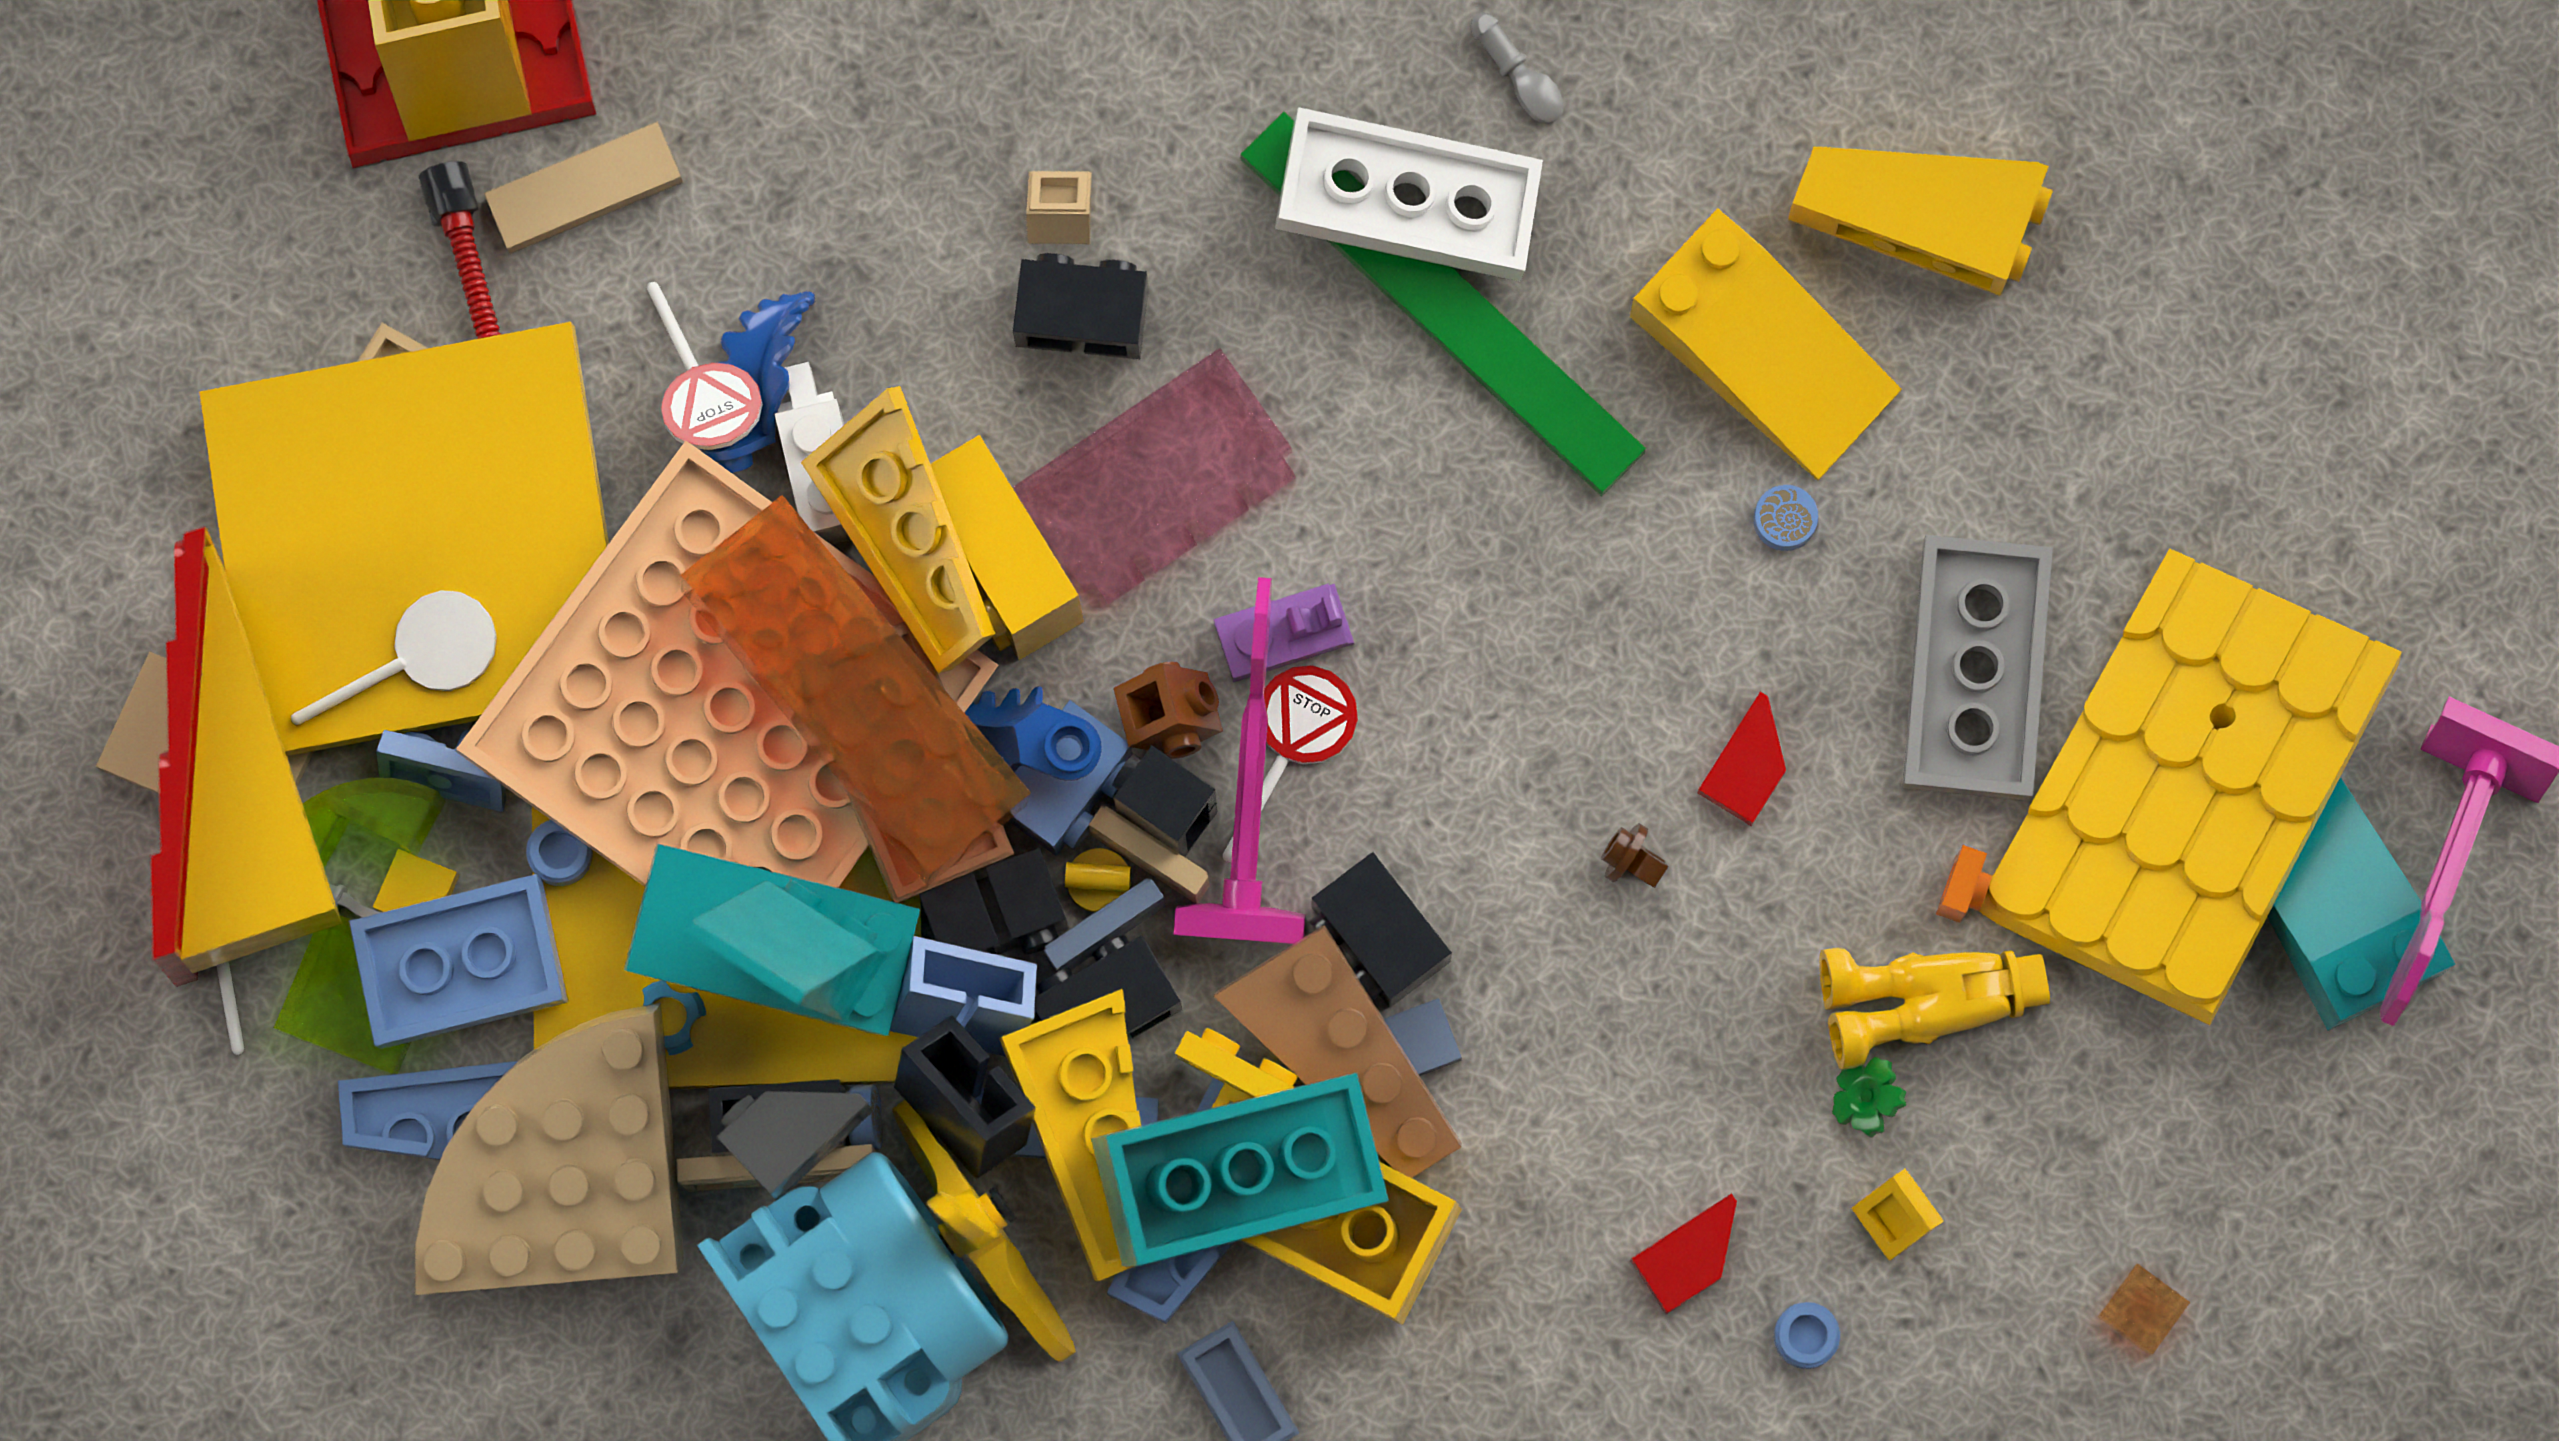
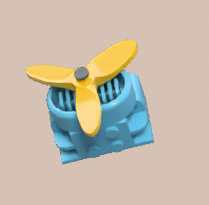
[697,1100,1076,1441]

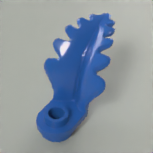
[699,291,815,473]
[958,686,1102,791]

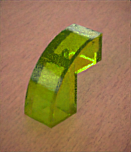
[302,778,446,870]

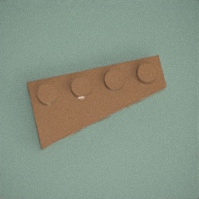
[1214,925,1462,1178]

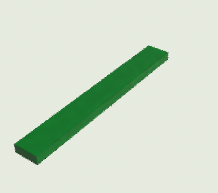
[1240,111,1646,497]

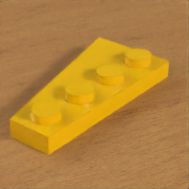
[801,386,995,673]
[999,989,1141,1281]

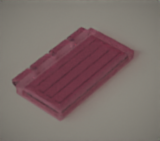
[1012,348,1296,605]

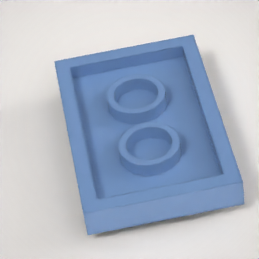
[349,874,568,1049]

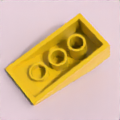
[1630,208,1902,481]
[1212,1083,1462,1325]

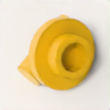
[1065,848,1131,913]

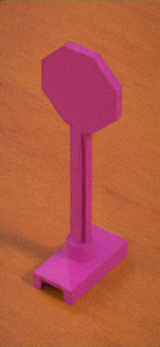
[1173,577,1306,944]
[2379,696,2559,1026]

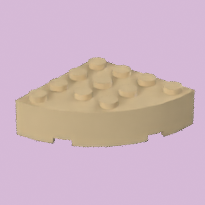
[415,1003,684,1295]

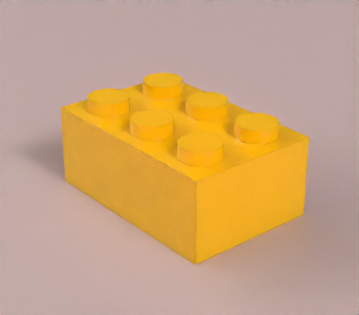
[930,435,1084,660]

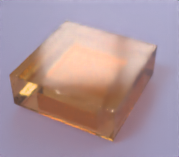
[2097,1263,2190,1356]

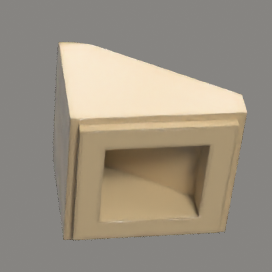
[1026,171,1091,244]

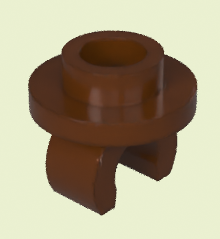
[1601,823,1669,888]

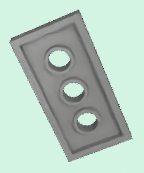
[1902,535,2053,801]

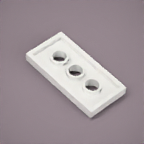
[1275,107,1543,281]

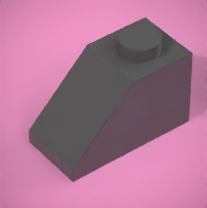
[717,1091,873,1200]

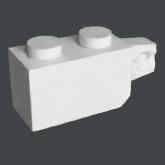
[774,362,851,545]

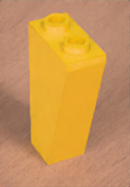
[1788,146,2053,296]

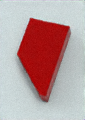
[1697,692,1786,827]
[1630,1193,1737,1315]

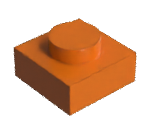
[1936,845,1992,923]

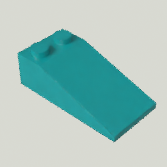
[2267,777,2456,1031]
[624,844,920,1036]
[684,879,887,1022]
[1091,1073,1389,1266]

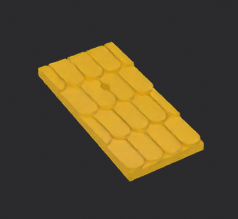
[1979,548,2402,1025]

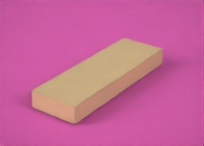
[484,122,683,254]
[677,1144,876,1192]

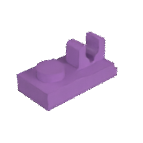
[1214,584,1354,682]

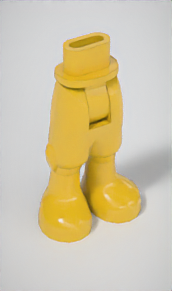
[1819,948,2050,1070]

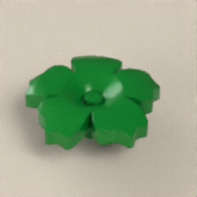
[1832,1057,1906,1137]

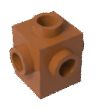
[1113,661,1223,759]

